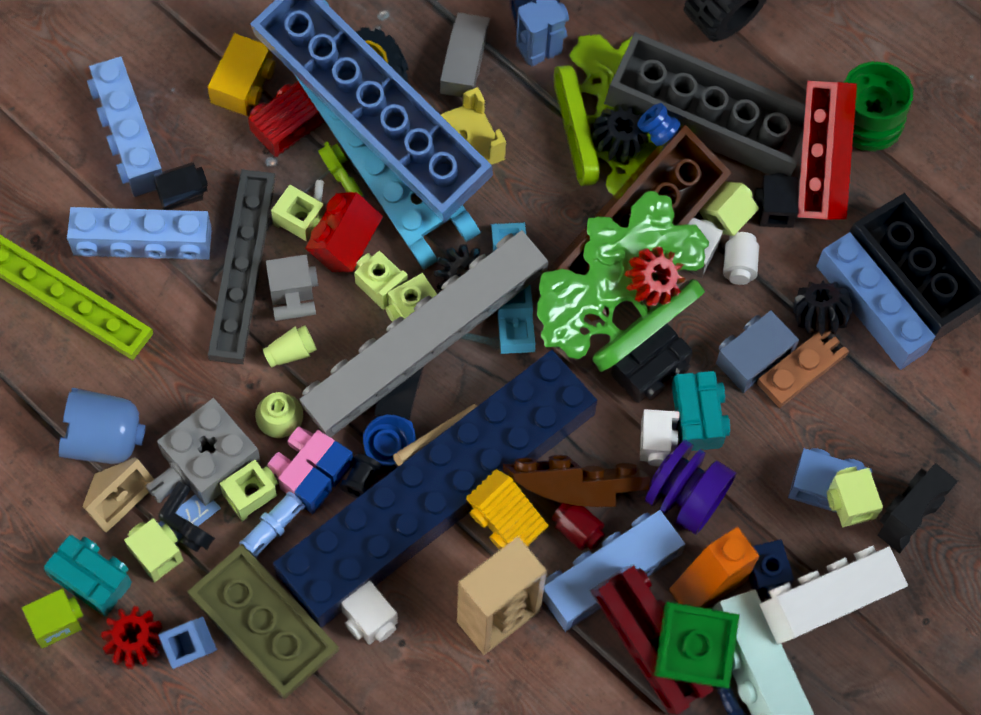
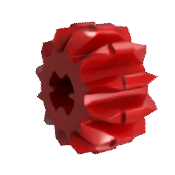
[624,247,686,307]
[101,605,163,670]

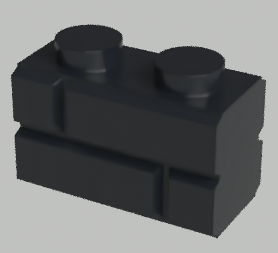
[611,323,693,403]

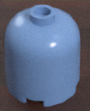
[59,388,146,464]

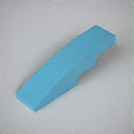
[491,223,536,354]

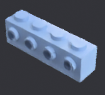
[87,56,162,197]
[67,207,212,260]

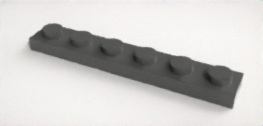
[208,169,276,365]

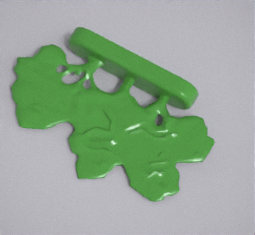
[536,191,709,372]

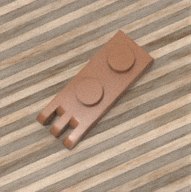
[757,331,850,409]

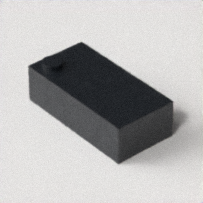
[849,193,981,343]

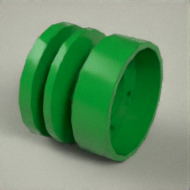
[844,61,913,151]

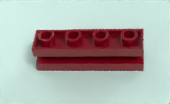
[590,565,714,715]

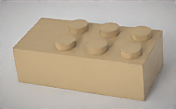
[457,537,547,655]

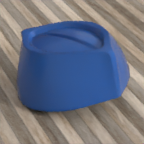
[363,414,416,466]

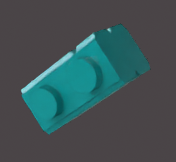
[671,371,730,451]
[43,535,132,617]

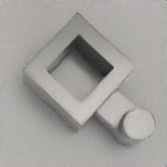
[266,254,318,321]

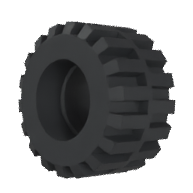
[684,0,767,42]

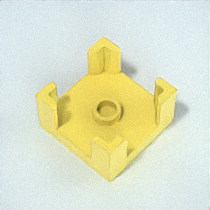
[440,87,506,165]

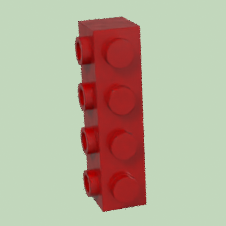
[797,81,857,220]

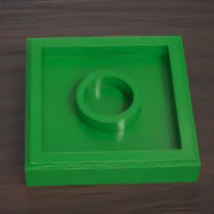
[654,602,740,689]

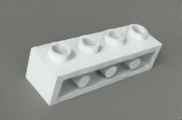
[759,545,908,645]

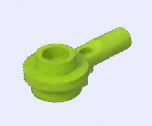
[318,141,364,197]

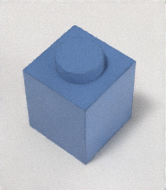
[159,617,217,669]

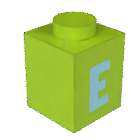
[22,588,84,649]

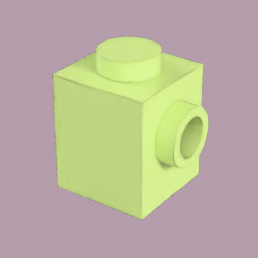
[699,181,759,236]
[385,273,437,322]
[827,467,883,528]
[124,518,183,583]

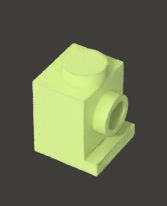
[271,185,325,242]
[354,251,408,310]
[219,460,278,522]

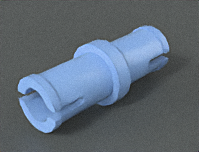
[239,491,305,558]

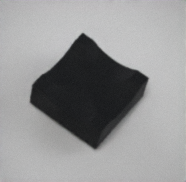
[877,463,958,554]

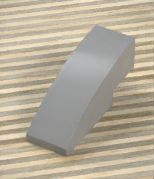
[440,13,490,97]

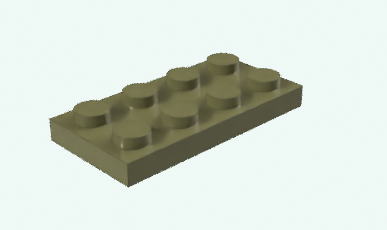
[187,544,339,700]

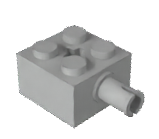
[145,398,261,506]

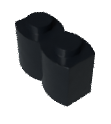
[153,162,208,210]

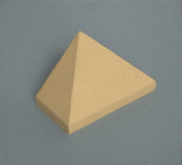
[82,458,154,533]

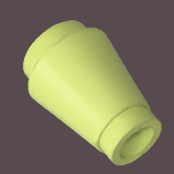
[263,325,317,368]

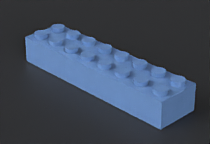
[250,0,493,223]

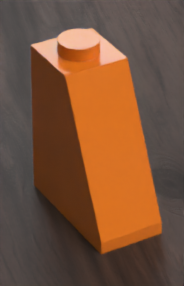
[669,527,759,608]

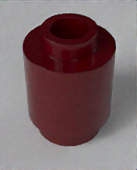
[551,503,605,551]

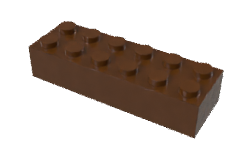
[548,125,732,322]

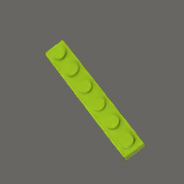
[0,235,153,360]

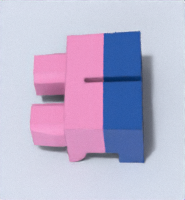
[267,427,354,515]

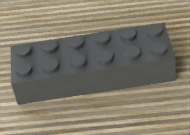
[604,32,805,177]

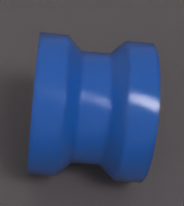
[637,103,681,146]

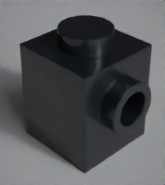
[754,173,798,228]

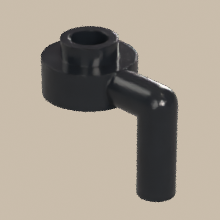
[158,481,215,552]

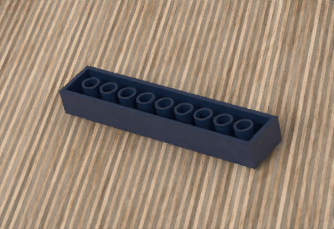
[273,350,598,628]

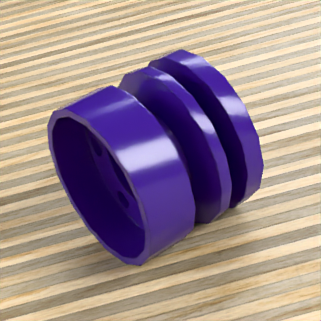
[645,440,737,535]

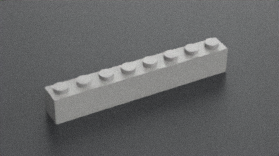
[299,230,548,438]

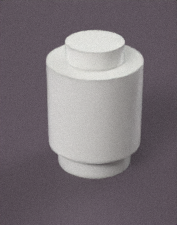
[723,232,759,285]

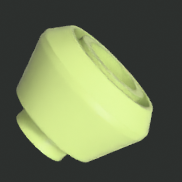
[255,392,303,438]

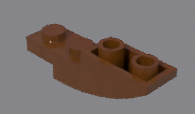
[503,455,650,507]

